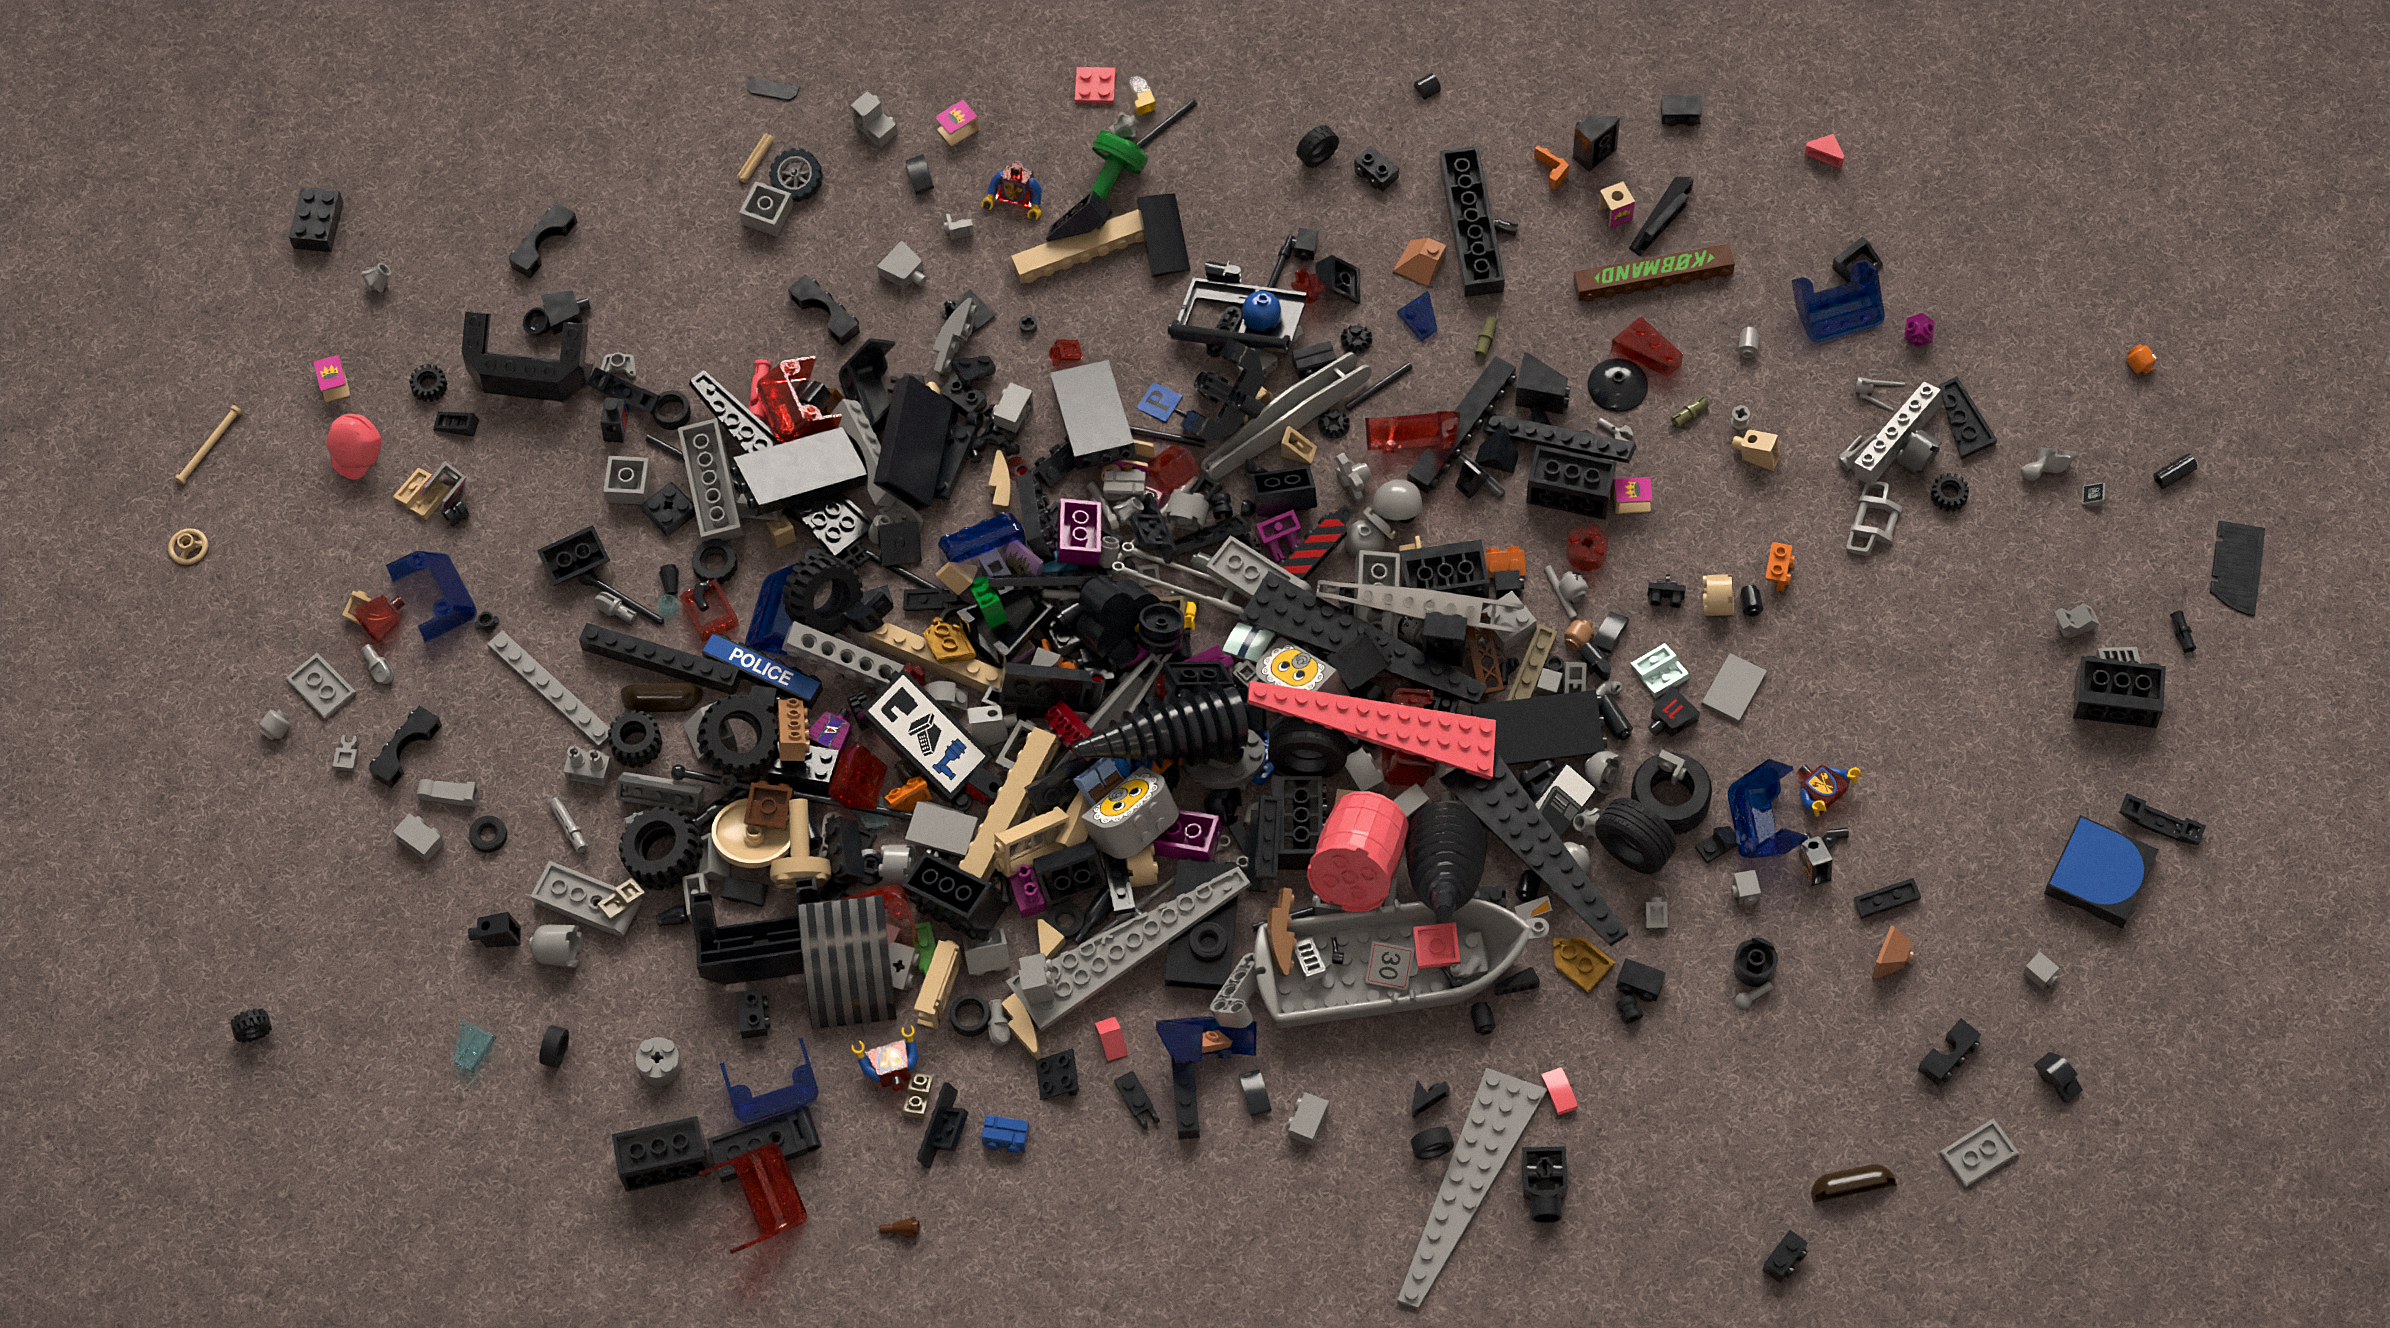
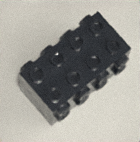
[902,852,1006,941]

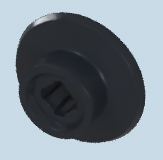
[859,849,883,885]

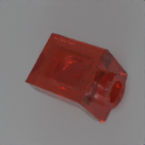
[1049,339,1083,366]

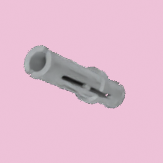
[548,797,589,853]

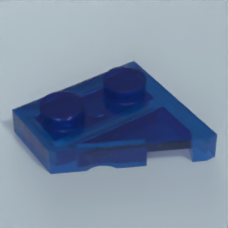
[1397,291,1437,342]

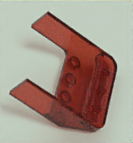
[698,1143,807,1254]

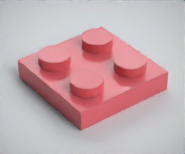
[1075,67,1116,104]
[1413,922,1461,969]

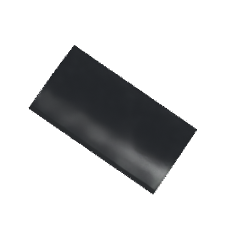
[1137,193,1190,277]

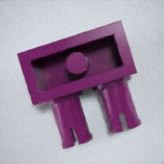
[1254,510,1301,563]
[1009,864,1047,918]

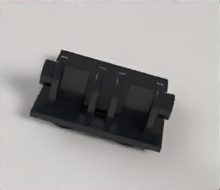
[940,290,996,337]
[1035,1048,1079,1100]

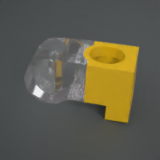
[1129,76,1156,116]

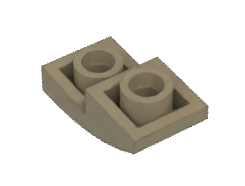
[903,1072,933,1119]

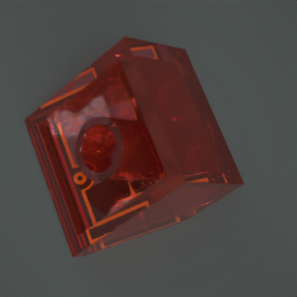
[1146,444,1200,492]

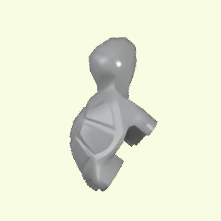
[2021,447,2078,481]

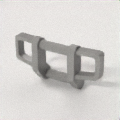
[1846,481,1902,556]

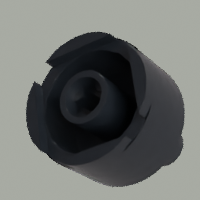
[1733,937,1778,987]

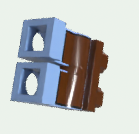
[1073,758,1124,807]

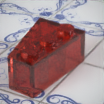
[1611,316,1683,377]

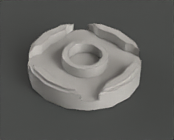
[1363,507,1397,540]

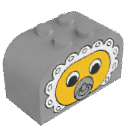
[1256,637,1350,696]
[1081,766,1179,859]

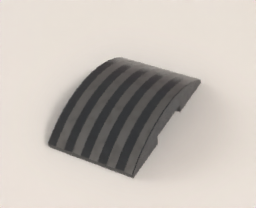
[797,895,897,1029]

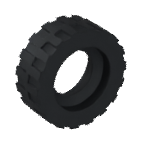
[1296,125,1339,168]
[691,539,738,585]

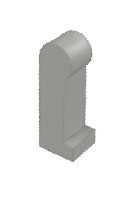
[416,779,479,807]

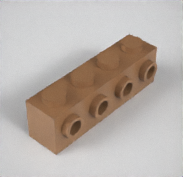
[777,698,810,761]

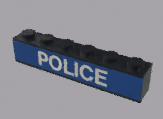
[702,633,823,709]

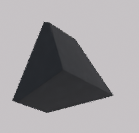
[1475,424,1519,474]

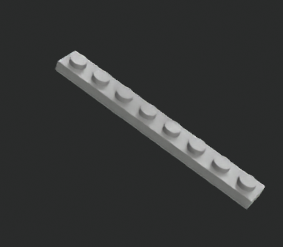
[487,630,610,748]

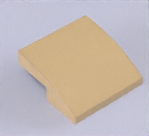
[393,468,451,520]

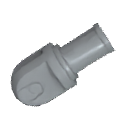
[594,592,637,624]
[360,644,394,684]
[988,999,1011,1047]

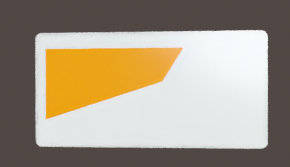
[1515,896,1552,920]

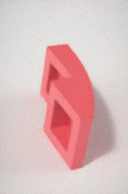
[1541,1067,1578,1115]

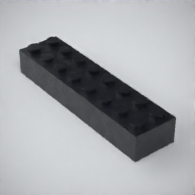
[1439,146,1505,297]

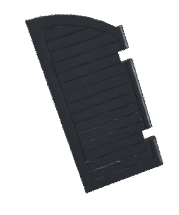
[2209,521,2265,616]

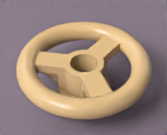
[168,528,208,565]

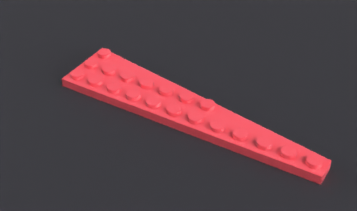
[1247,681,1496,780]

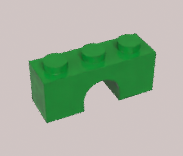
[969,575,1008,629]

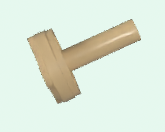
[770,799,831,889]

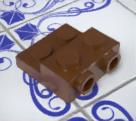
[744,781,794,830]

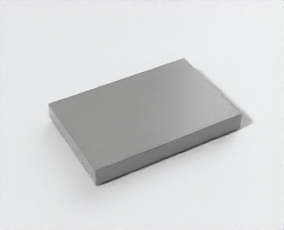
[285,653,357,720]
[1702,653,1767,723]
[905,801,978,858]
[1940,1118,2019,1188]

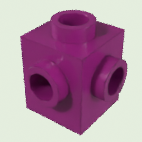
[1904,313,1935,347]

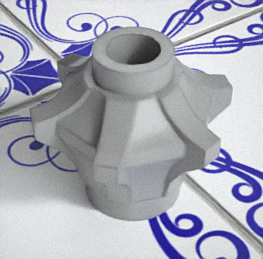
[1110,112,1140,138]
[361,263,391,293]
[1113,497,1144,527]
[1573,808,1600,839]

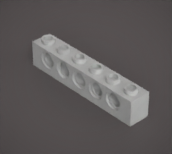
[1854,382,1942,486]
[782,621,909,688]

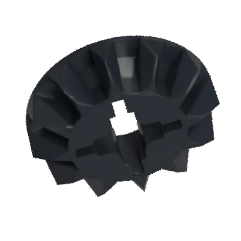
[1341,324,1372,353]
[1318,409,1350,439]

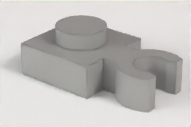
[333,735,358,772]

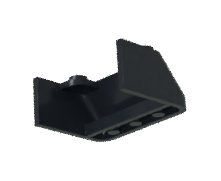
[839,338,896,433]

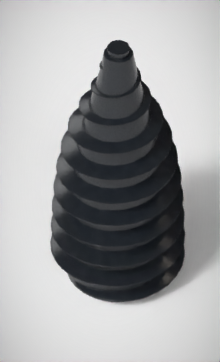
[1072,681,1248,769]
[1406,802,1487,920]

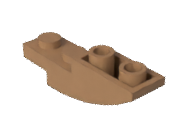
[1267,888,1297,976]

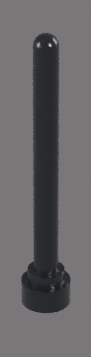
[579,570,664,625]

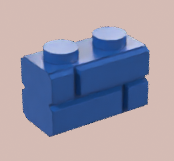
[981,1115,1030,1153]

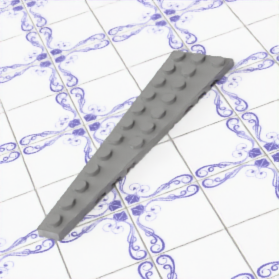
[1397,1068,1547,1309]

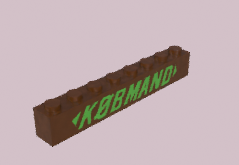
[1573,244,1735,302]

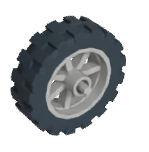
[769,148,823,202]

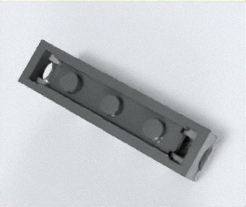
[616,772,705,813]

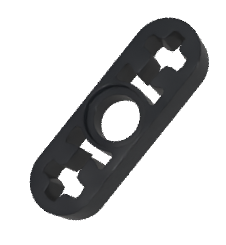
[1206,307,1242,357]

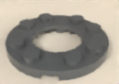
[1182,729,1266,789]

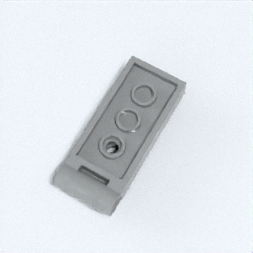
[1206,535,1312,600]
[530,861,642,937]

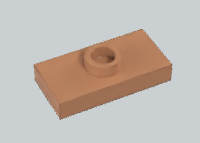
[1187,1030,1233,1053]

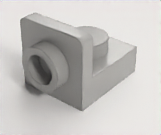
[943,214,974,240]
[1658,750,1687,785]
[1644,897,1668,928]

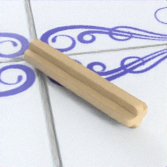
[737,133,774,183]

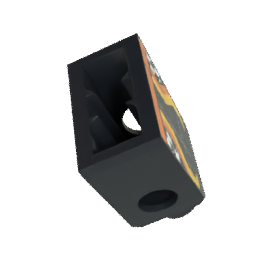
[1799,833,1833,887]

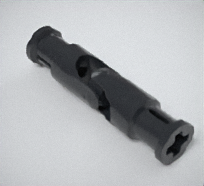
[690,772,767,833]

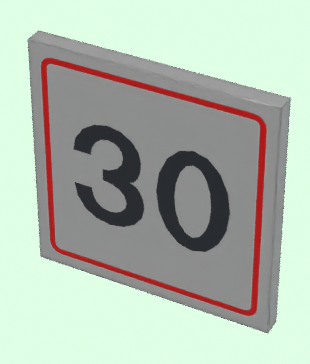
[1365,941,1415,990]

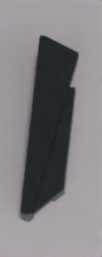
[1629,177,1694,256]

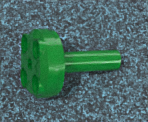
[1090,130,1148,202]

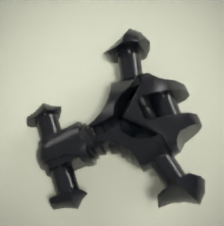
[969,404,1021,464]

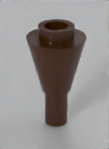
[879,1216,920,1238]

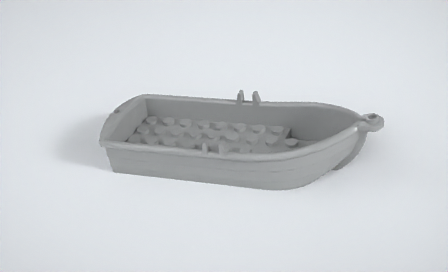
[1254,898,1549,1028]

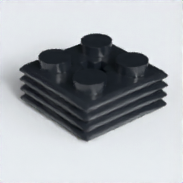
[641,482,696,537]
[1040,614,1086,656]

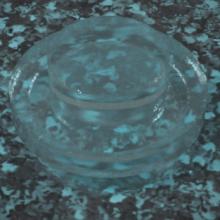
[658,595,679,615]

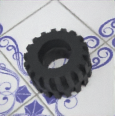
[607,710,662,768]

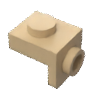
[342,591,372,625]

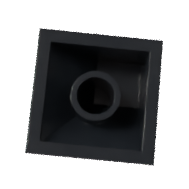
[1315,255,1360,304]

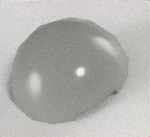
[1372,480,1423,520]

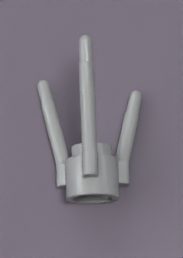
[1855,377,1905,412]
[1838,434,1877,472]

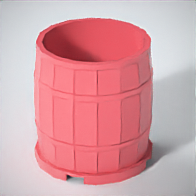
[1307,791,1409,912]

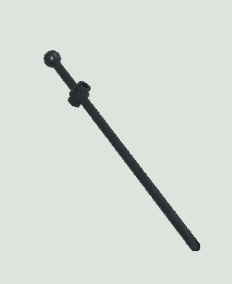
[671,764,913,821]

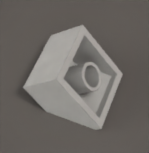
[962,928,1011,975]

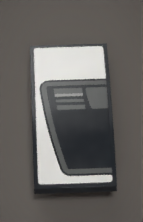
[1532,762,1598,837]

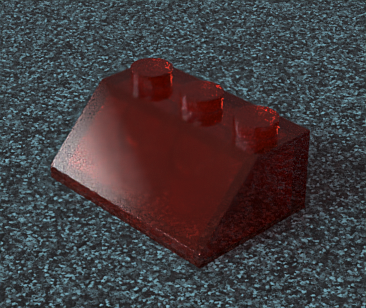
[828,741,888,810]

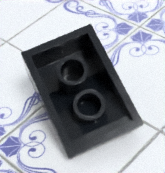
[1046,190,1109,242]

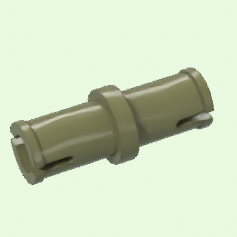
[1474,317,1498,357]
[1670,396,1709,428]

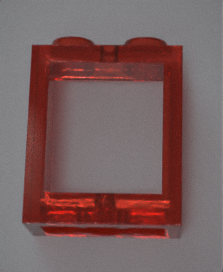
[679,578,739,643]

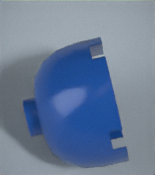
[1241,291,1282,331]

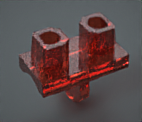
[1291,269,1326,304]

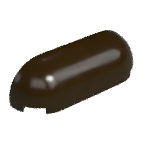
[620,683,703,712]
[1811,1164,1897,1203]

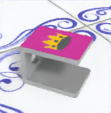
[422,461,466,510]

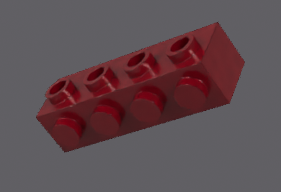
[1044,700,1095,762]

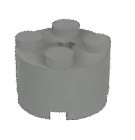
[1164,489,1210,531]
[879,845,917,887]
[636,1037,682,1086]

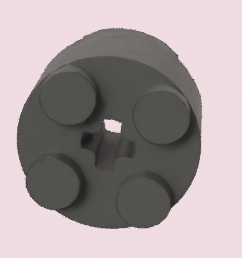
[1896,430,1942,477]

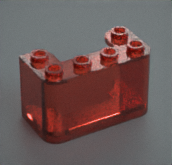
[1382,688,1436,787]

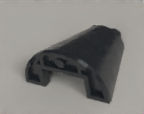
[957,586,1054,669]

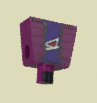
[809,708,853,760]

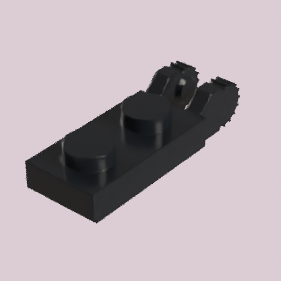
[1114,1070,1160,1130]

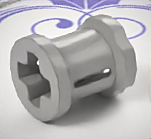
[1731,405,1750,430]

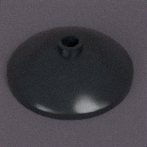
[1588,358,1648,412]

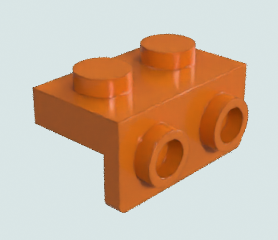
[1765,542,1795,592]
[1484,546,1526,578]
[884,776,933,820]

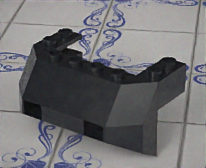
[461,311,593,402]
[690,876,821,985]

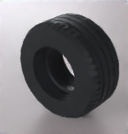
[1268,715,1349,778]
[1631,752,1712,835]
[1595,798,1677,874]

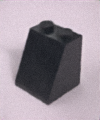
[1515,352,1571,414]

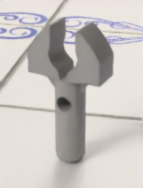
[1597,418,1633,441]
[1098,498,1120,533]

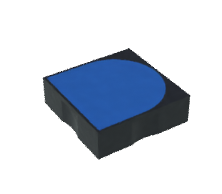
[2044,815,2159,929]

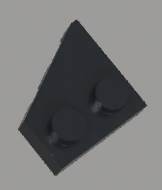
[951,356,996,387]

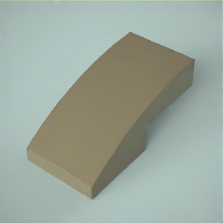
[597,878,645,922]

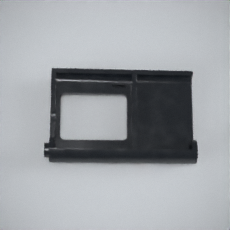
[1168,277,1307,355]

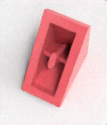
[1805,134,1844,168]
[1095,1017,1128,1062]

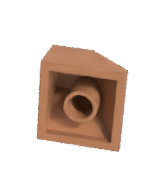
[1393,238,1446,287]
[1872,926,1914,979]

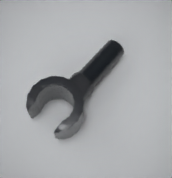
[1331,936,1344,965]
[1441,966,1463,989]

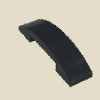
[587,367,661,414]
[2119,793,2206,845]

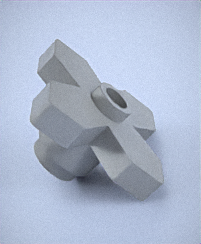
[1336,453,1371,505]

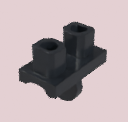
[1647,574,1686,608]

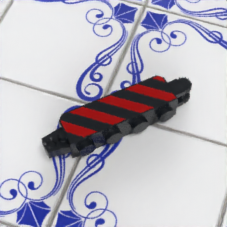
[1278,505,1354,581]

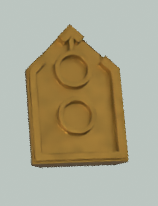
[923,617,976,664]
[1552,936,1615,993]

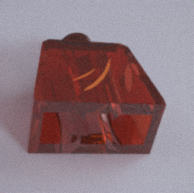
[353,595,405,644]

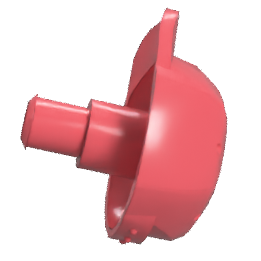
[326,414,382,480]

